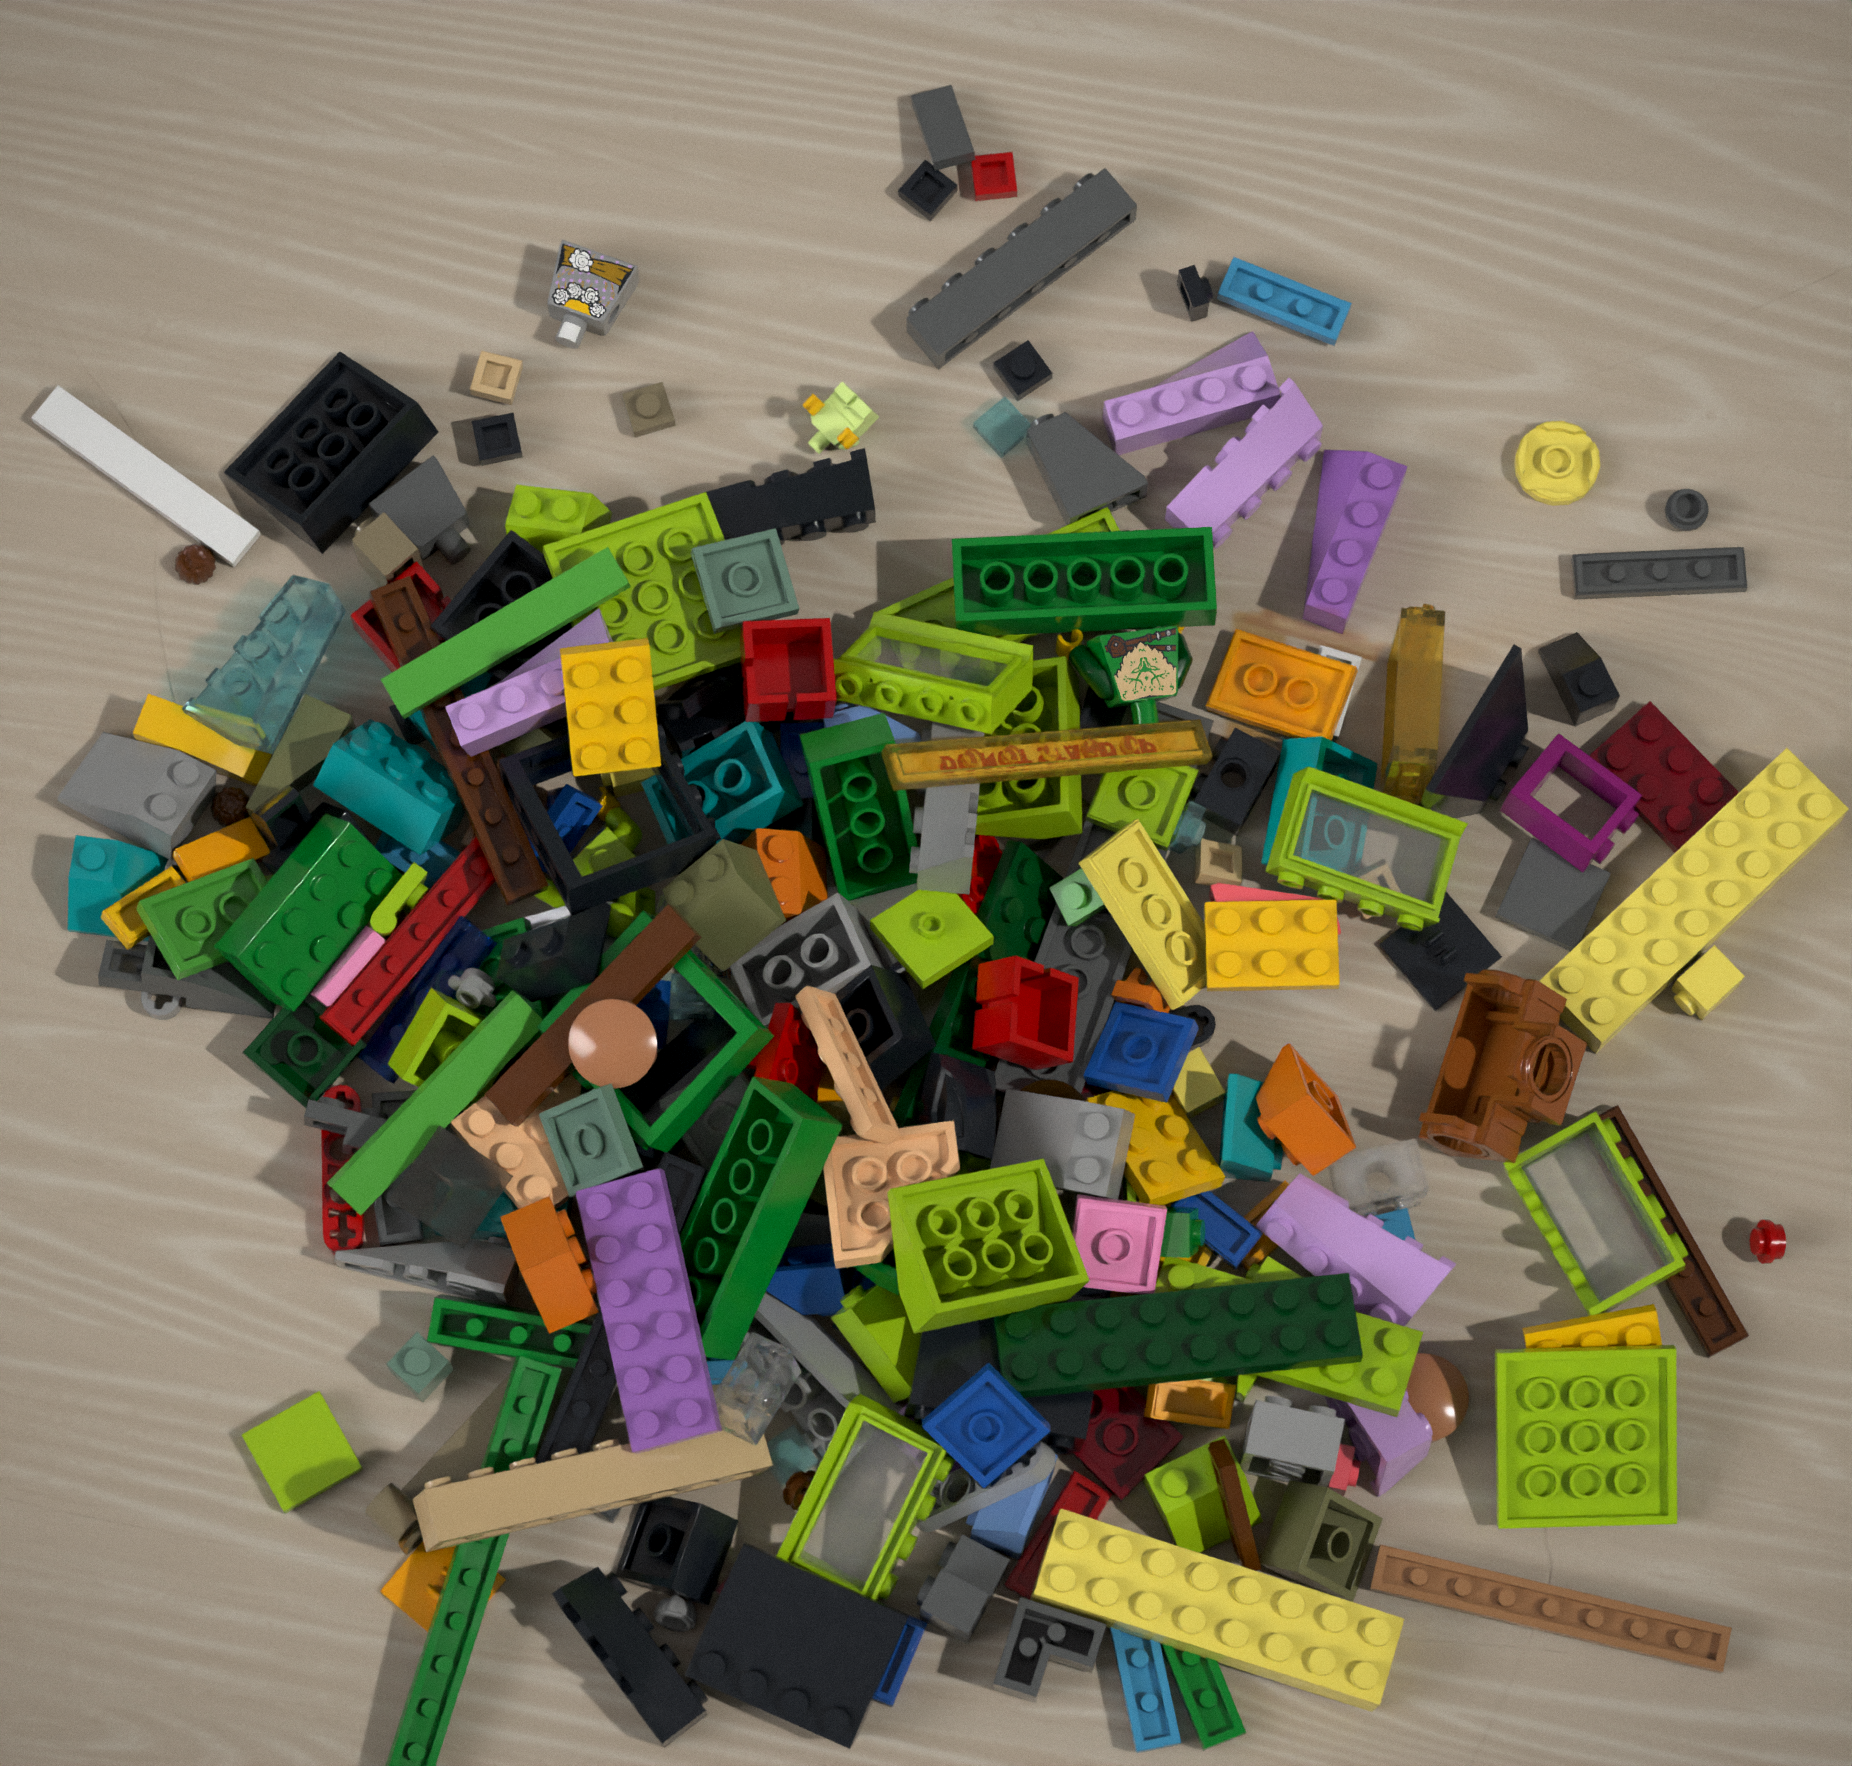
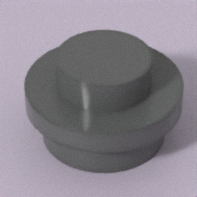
[1665,489,1709,531]

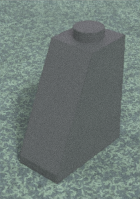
[1026,412,1148,525]

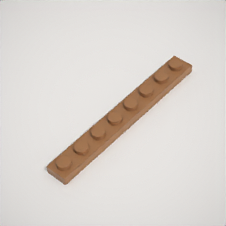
[1369,1544,1732,1674]

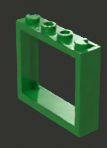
[537,910,774,1152]

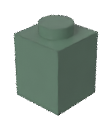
[386,1332,454,1402]

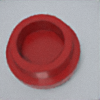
[1749,1219,1786,1264]

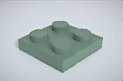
[691,528,800,634]
[539,1083,643,1197]

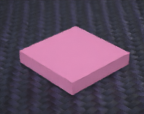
[309,926,385,1007]
[1072,1195,1167,1294]

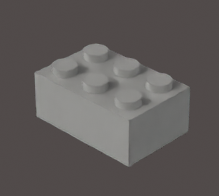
[730,893,885,1029]
[1240,1396,1345,1487]

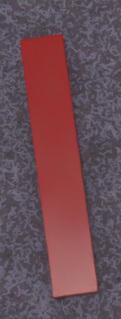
[319,835,496,1046]

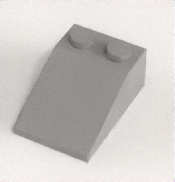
[58,732,216,860]
[990,1089,1135,1200]

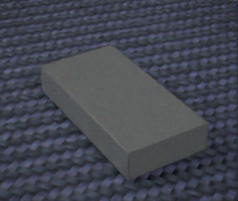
[911,85,975,171]

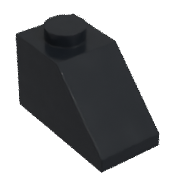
[1538,632,1620,727]

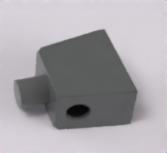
[369,455,471,565]

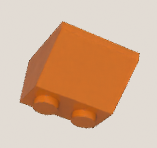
[741,828,828,926]
[1255,1043,1356,1176]

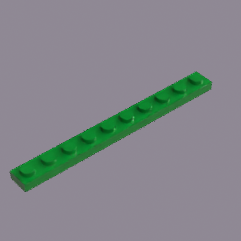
[385,1355,562,1766]

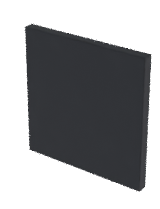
[1379,892,1502,1011]

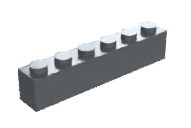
[907,168,1137,370]

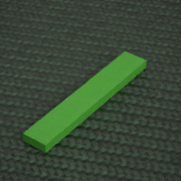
[381,547,631,719]
[327,990,543,1215]

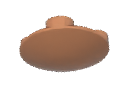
[568,999,657,1089]
[1406,1353,1469,1442]

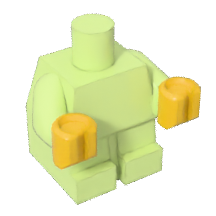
[802,382,879,454]

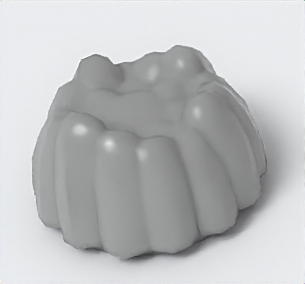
[653,1595,696,1632]

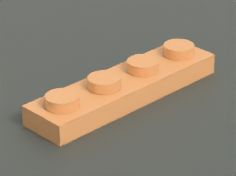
[795,986,901,1145]

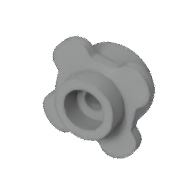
[448,968,497,1009]

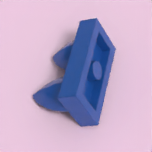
[521,784,603,874]

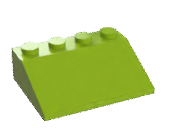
[940,656,1083,839]
[887,1159,1090,1334]

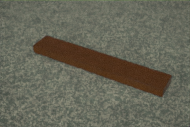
[485,904,702,1127]
[1583,1105,1749,1359]

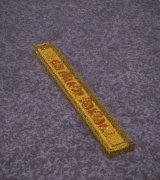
[881,719,1213,791]

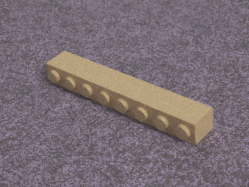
[413,1411,773,1552]

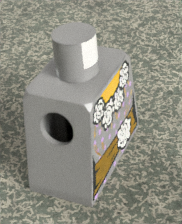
[547,239,639,349]

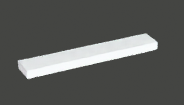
[31,385,261,567]

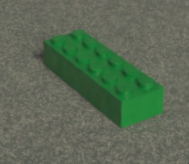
[952,527,1217,636]
[679,1076,843,1360]

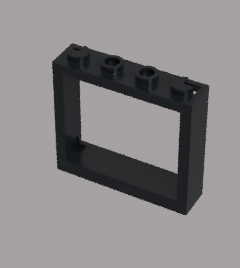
[499,724,721,915]

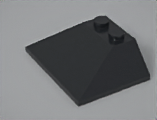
[1420,644,1529,819]

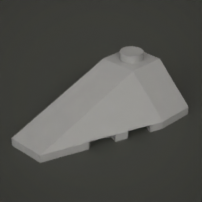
[334,1236,519,1306]

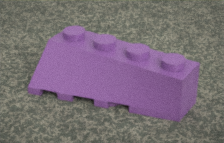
[1303,450,1408,634]

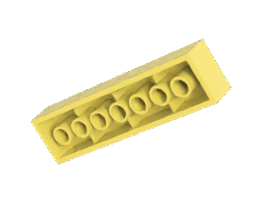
[1539,748,1849,1054]
[1030,1508,1404,1712]

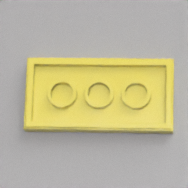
[1078,819,1207,1010]

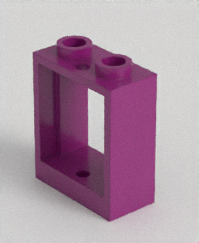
[1500,733,1642,873]

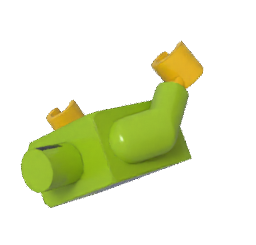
[534,786,642,908]

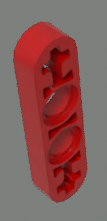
[321,1085,365,1254]

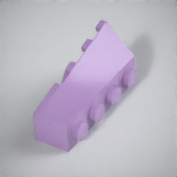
[1102,331,1280,455]
[1165,378,1323,549]
[445,608,613,757]
[1256,1173,1456,1326]
[1325,1390,1433,1497]

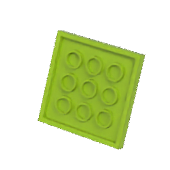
[542,492,741,691]
[1495,1345,1677,1529]

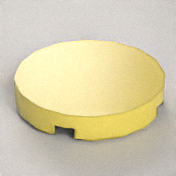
[1514,421,1600,506]

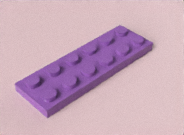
[576,1168,722,1454]

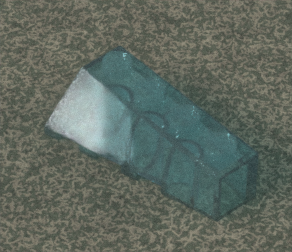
[182,575,346,754]

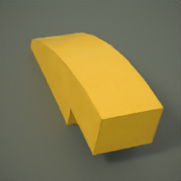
[133,694,276,786]

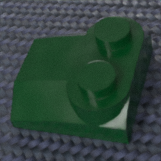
[242,994,367,1109]

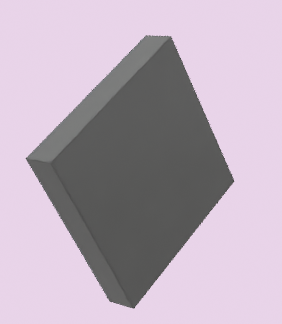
[1496,838,1611,951]

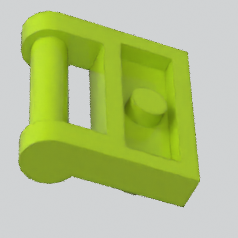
[369,862,428,940]

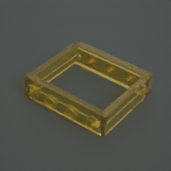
[1380,603,1445,806]

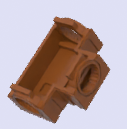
[1418,969,1587,1163]

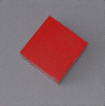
[971,152,1018,202]

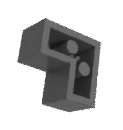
[916,1534,1010,1644]
[993,1597,1107,1703]

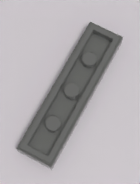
[1571,547,1747,600]

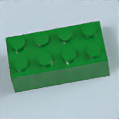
[799,712,918,901]
[214,814,403,1012]

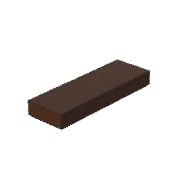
[1208,1439,1261,1571]

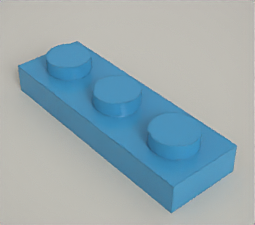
[1217,257,1352,346]
[1109,1628,1181,1754]

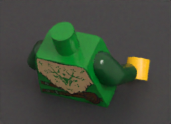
[1055,625,1193,730]

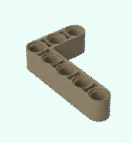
[365,1373,555,1555]

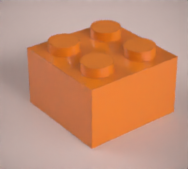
[500,1196,599,1334]

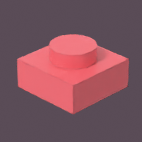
[1327,1444,1361,1496]

